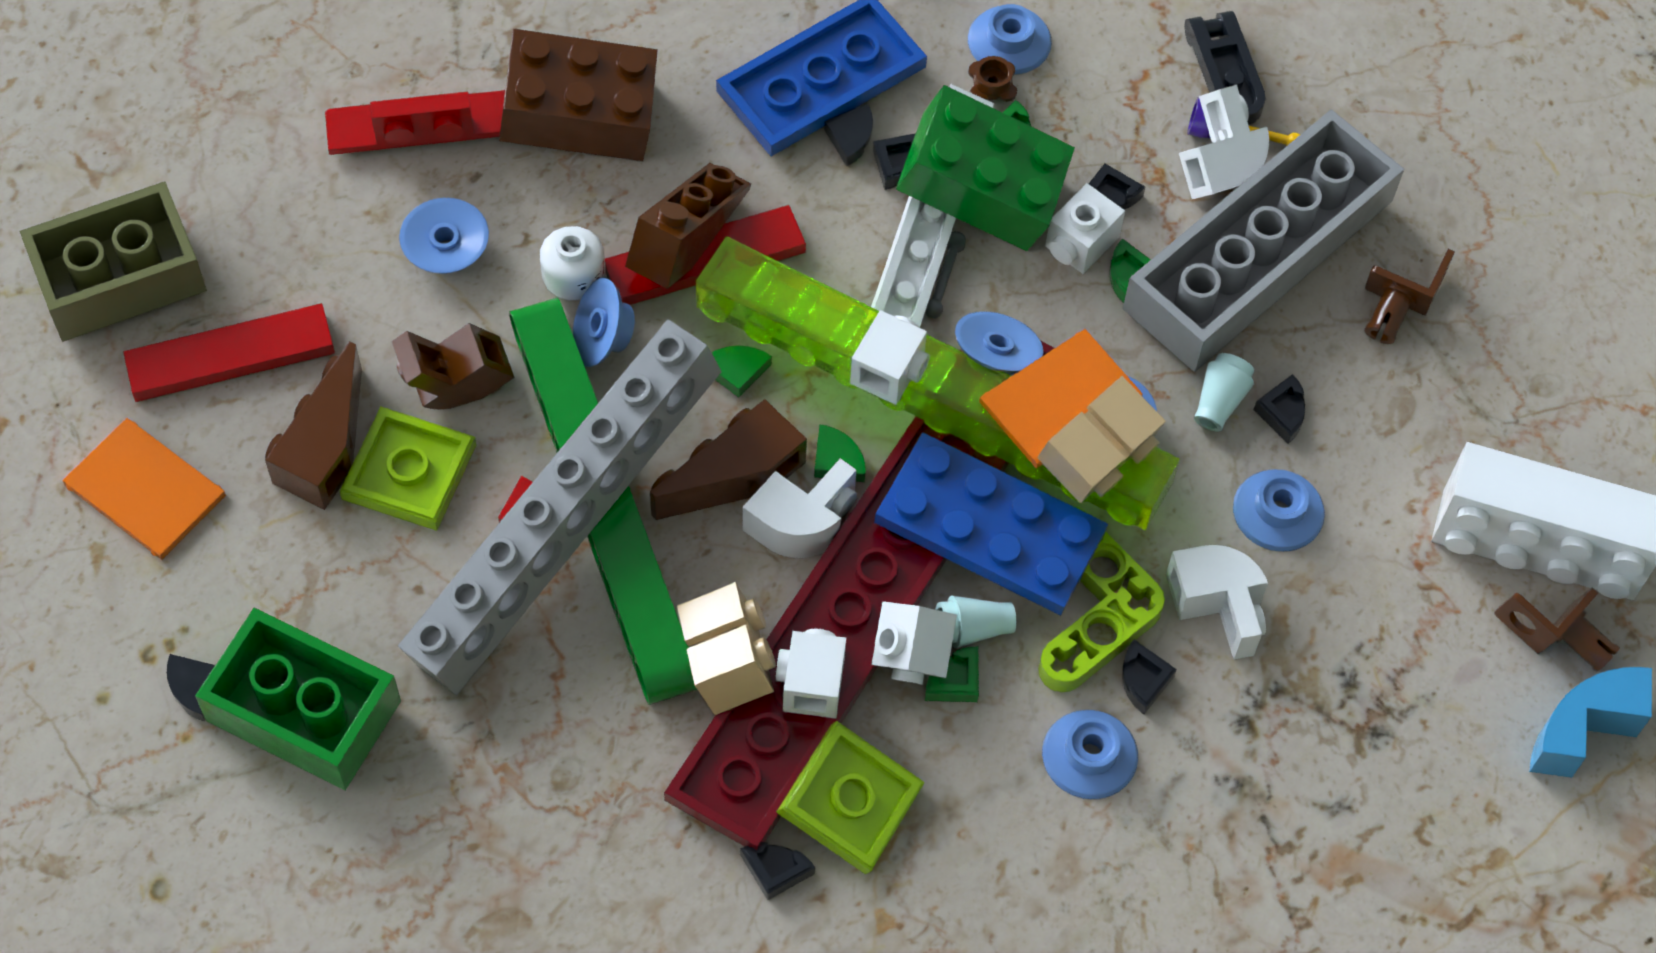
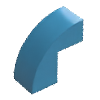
[1529,667,1652,778]

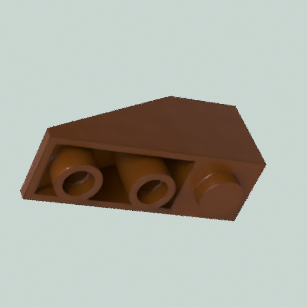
[625,163,751,289]
[265,341,362,510]
[650,399,807,520]

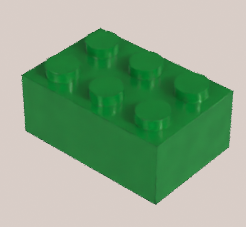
[896,85,1075,251]
[195,607,401,791]

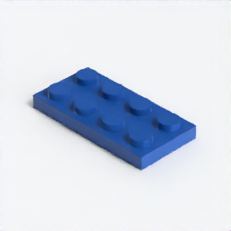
[716,0,927,157]
[874,432,1108,616]

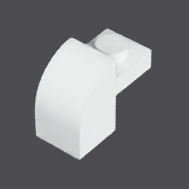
[1179,84,1269,199]
[743,459,857,558]
[1166,545,1268,659]

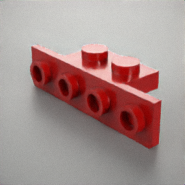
[325,90,505,155]

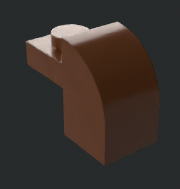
[392,323,515,410]

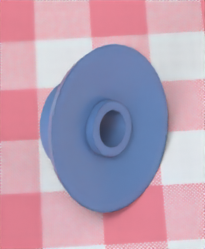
[968,4,1052,75]
[399,198,489,274]
[573,278,635,367]
[955,312,1043,381]
[1233,469,1325,552]
[1042,710,1138,799]

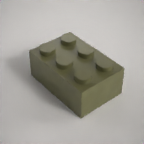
[19,181,207,342]

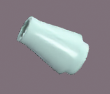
[1194,353,1254,432]
[935,596,1016,648]

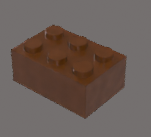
[499,28,658,161]

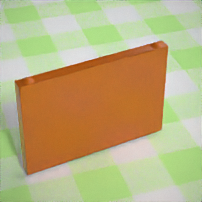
[979,329,1143,469]
[62,418,226,560]

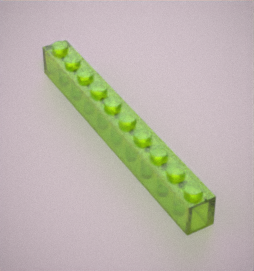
[696,236,1180,530]

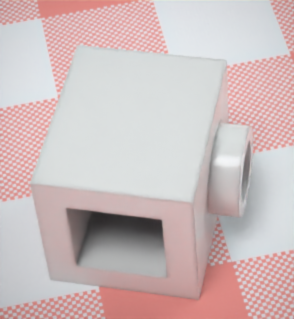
[1045,183,1125,274]
[850,310,930,405]
[871,602,957,685]
[776,629,846,718]

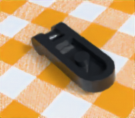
[1184,11,1266,125]

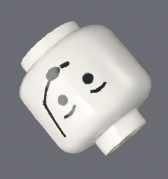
[540,226,606,300]

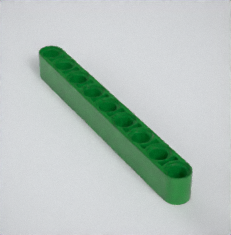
[509,297,697,705]

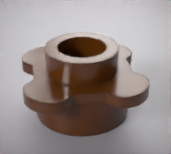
[968,56,1017,102]

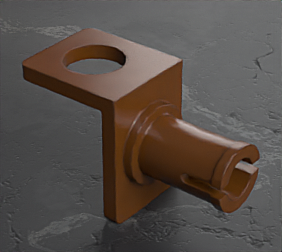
[1364,248,1455,344]
[1494,587,1620,672]

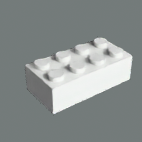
[1431,442,1656,600]

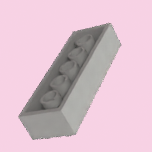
[1123,109,1404,372]

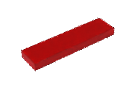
[605,205,806,305]
[123,303,335,402]

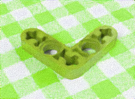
[1038,505,1165,692]

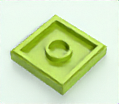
[339,406,477,531]
[776,721,925,874]

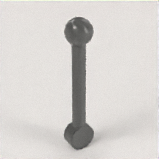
[925,231,966,318]

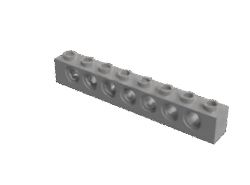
[398,319,722,696]

